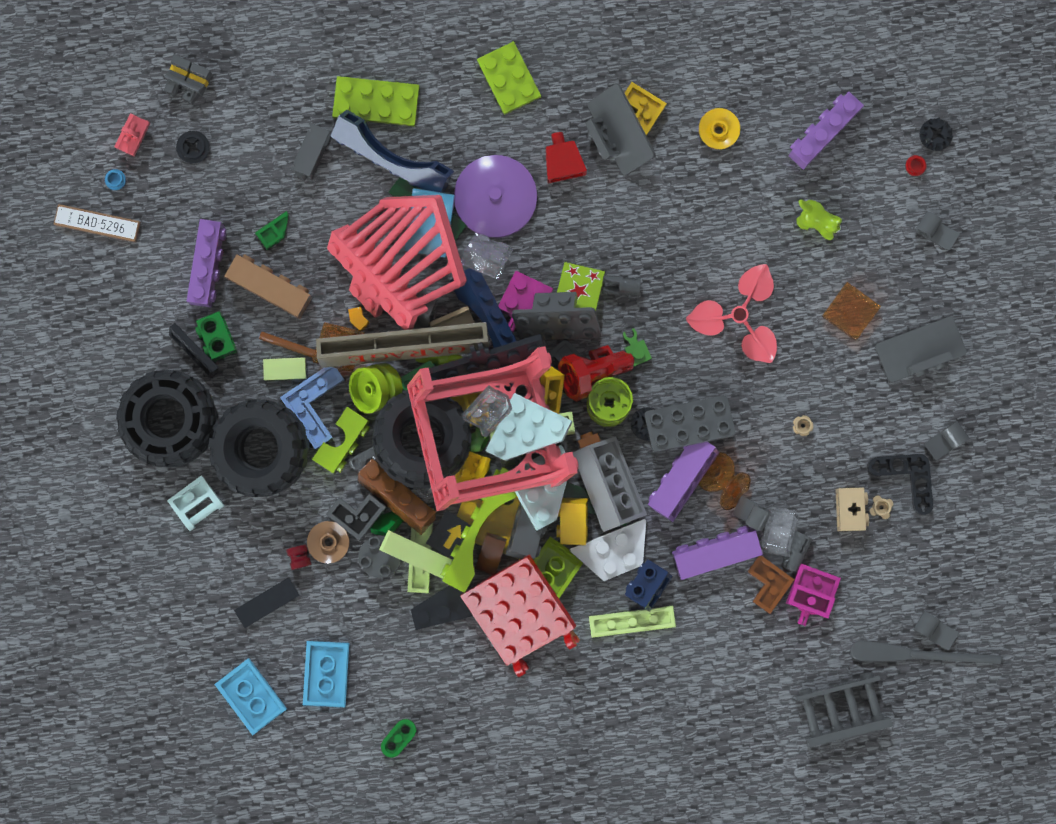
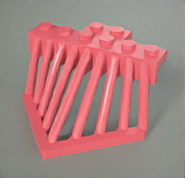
[327,195,466,330]

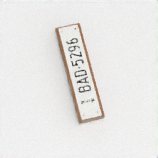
[54,204,141,242]

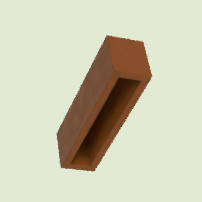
[358,459,436,535]

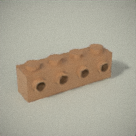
[225,254,312,319]

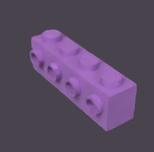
[789,92,864,170]
[187,219,226,308]
[648,442,719,522]
[672,526,763,580]

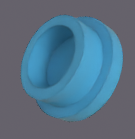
[105,169,126,190]

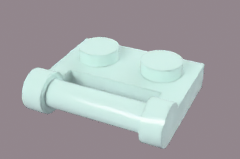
[167,475,224,531]

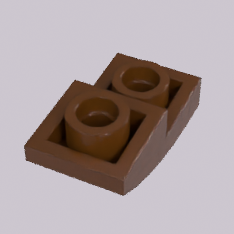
[475,532,507,575]

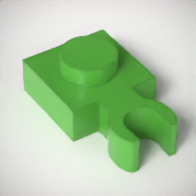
[623,328,652,367]

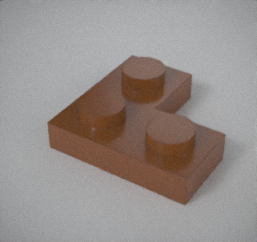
[747,556,795,614]

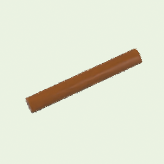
[259,332,317,359]

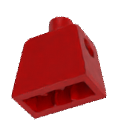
[546,132,587,184]

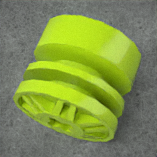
[586,377,633,427]

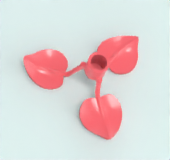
[686,264,777,363]

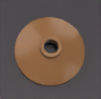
[307,521,350,564]

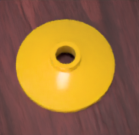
[699,108,740,149]

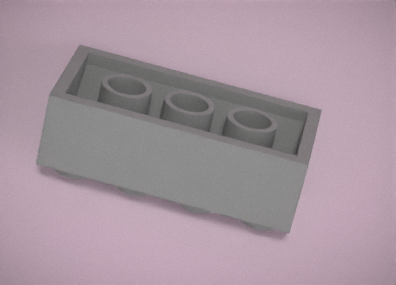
[573,436,647,532]

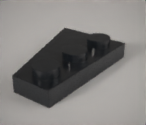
[411,584,473,630]

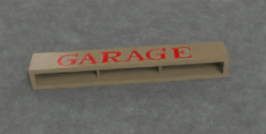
[316,322,490,368]

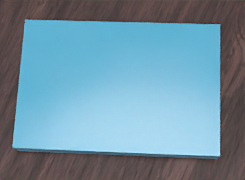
[404,188,455,258]
[303,641,350,707]
[214,658,287,735]

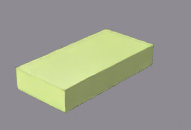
[263,358,307,381]

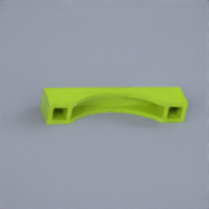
[440,467,517,593]

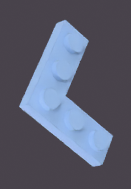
[280,367,345,450]

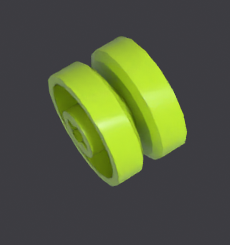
[349,362,403,413]

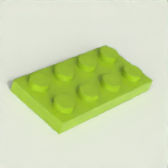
[332,76,419,127]

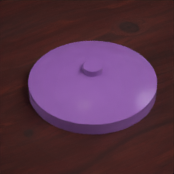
[454,155,537,238]

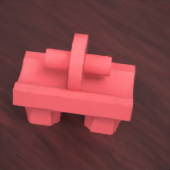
[114,113,150,157]

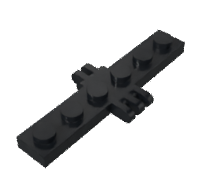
[429,334,544,381]

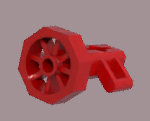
[558,345,634,401]

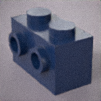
[625,559,673,612]

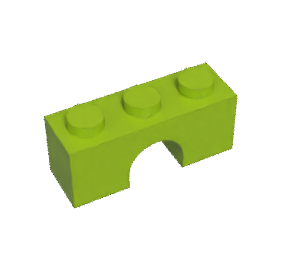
[312,407,370,474]

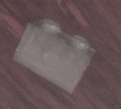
[462,385,512,437]

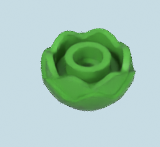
[470,427,489,452]

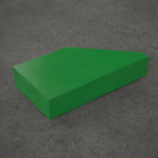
[255,211,289,250]
[370,511,404,536]

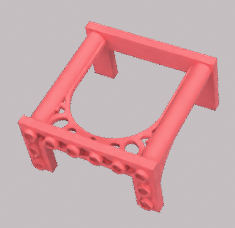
[407,346,578,511]

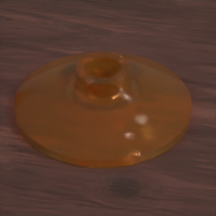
[698,452,735,492]
[720,472,751,510]

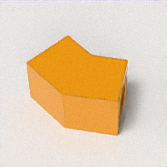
[348,307,370,332]

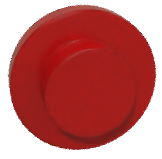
[905,155,927,176]

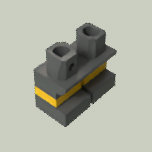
[164,55,213,105]

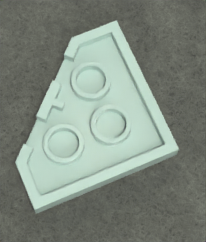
[486,393,573,461]
[515,445,567,531]

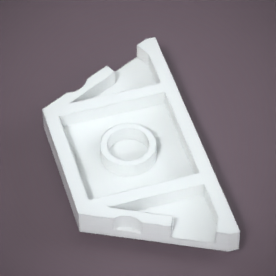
[569,519,646,581]

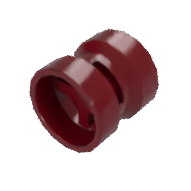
[286,544,312,570]

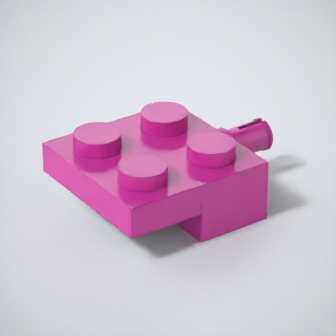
[498,271,553,333]
[786,564,841,626]

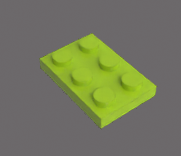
[477,41,541,115]

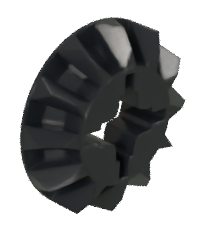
[919,118,953,151]
[176,131,210,164]
[631,407,655,441]

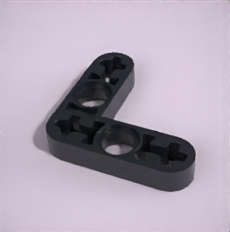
[867,454,933,515]

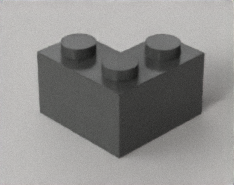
[326,494,387,541]

